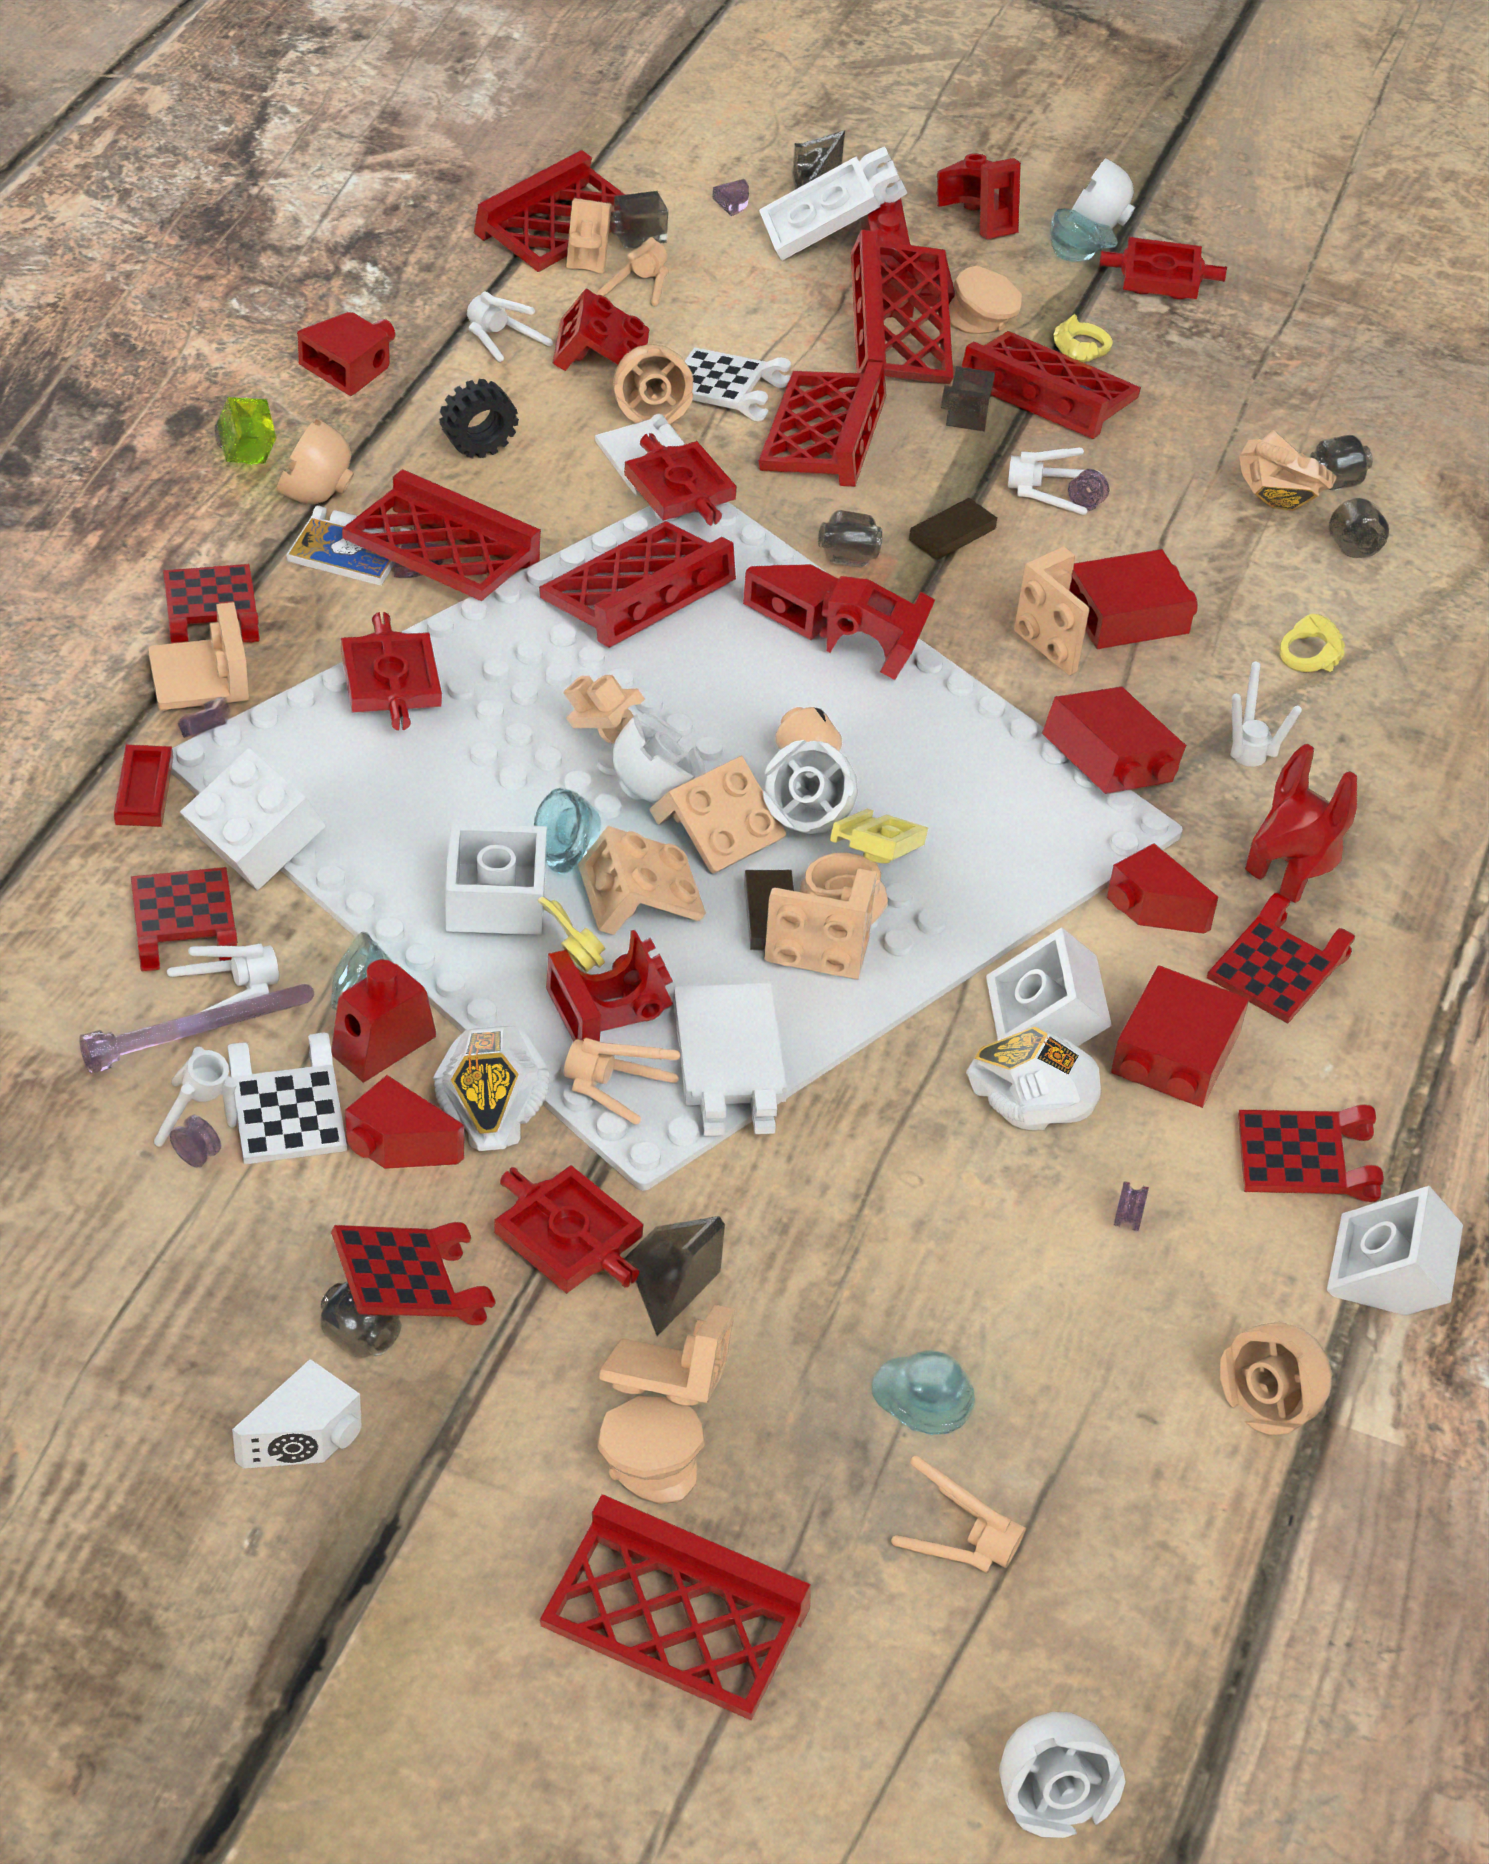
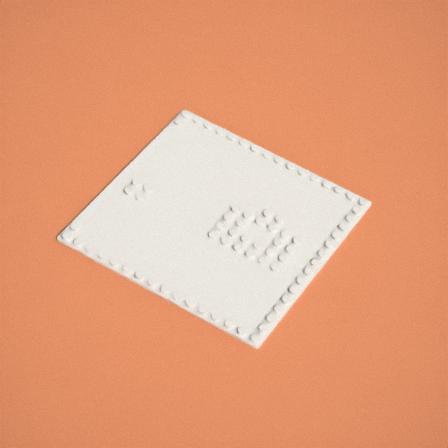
[171,502,1183,1191]

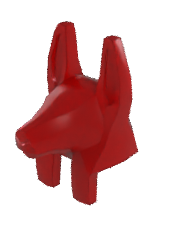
[1245,744,1357,903]

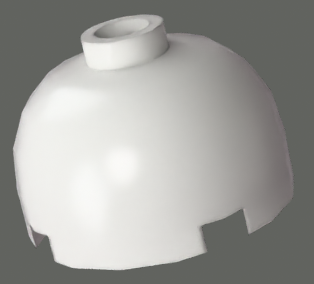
[1067,158,1135,234]
[613,713,705,802]
[763,740,858,834]
[999,1712,1125,1838]

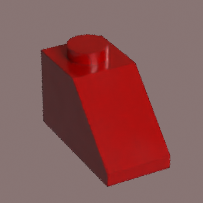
[743,564,839,640]
[1107,843,1219,934]
[345,1075,464,1169]

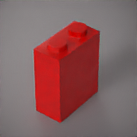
[1069,549,1198,649]
[1042,686,1187,794]
[1111,965,1249,1108]

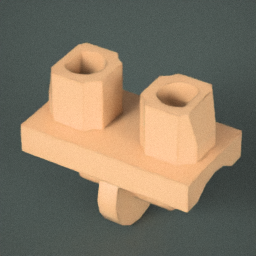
[566,198,612,273]
[563,675,645,744]

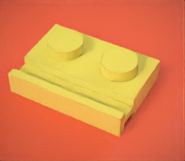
[830,808,929,863]

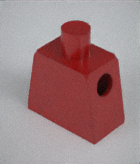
[297,312,396,397]
[331,959,436,1083]

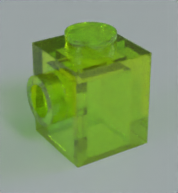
[217,397,277,464]

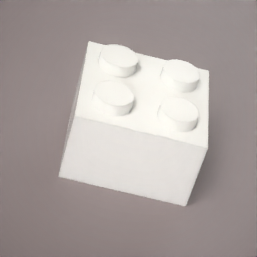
[180,748,326,891]
[445,823,547,935]

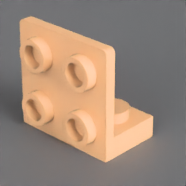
[1014,546,1089,675]
[148,602,249,710]
[649,755,786,874]
[578,826,706,935]
[765,868,877,979]
[599,1305,735,1405]

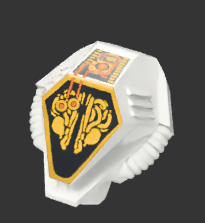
[433,1026,551,1151]
[966,1027,1101,1131]

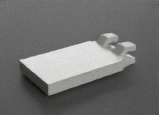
[759,146,907,261]
[673,983,787,1136]

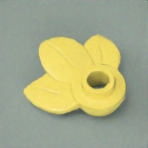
[537,897,605,972]

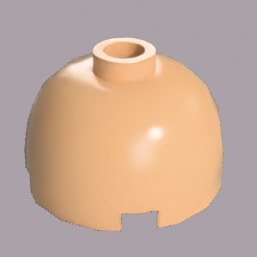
[613,344,693,424]
[277,418,354,504]
[1220,1322,1332,1435]

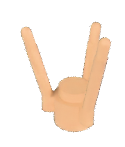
[595,237,669,306]
[564,1038,681,1125]
[891,1456,1026,1573]

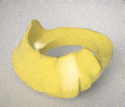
[1054,314,1113,363]
[1280,614,1345,672]

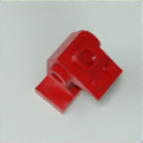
[936,153,1021,239]
[820,576,935,680]
[546,930,673,1042]

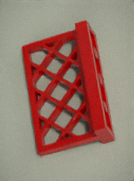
[474,150,642,272]
[851,230,954,384]
[958,331,1141,439]
[758,362,887,487]
[342,469,541,601]
[539,521,736,648]
[540,1494,811,1721]

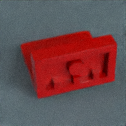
[552,288,650,371]

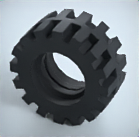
[439,379,519,458]

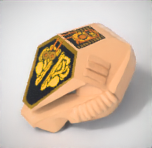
[1239,429,1337,511]

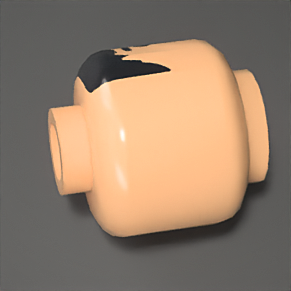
[775,707,842,751]

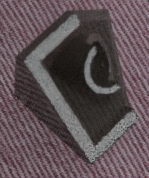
[792,130,845,190]
[624,1216,725,1336]

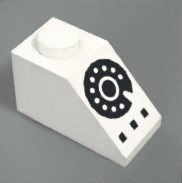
[232,1359,362,1468]

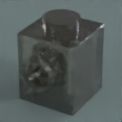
[610,191,669,249]
[941,366,995,432]

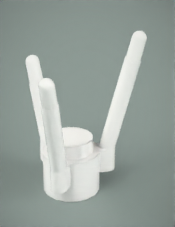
[467,291,553,362]
[1008,447,1102,515]
[1230,661,1302,767]
[167,943,279,1032]
[154,1047,237,1147]

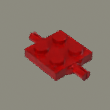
[1099,237,1227,299]
[624,433,737,526]
[341,612,442,731]
[494,1165,644,1294]

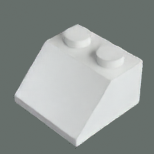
[986,927,1112,1047]
[1327,1186,1463,1316]

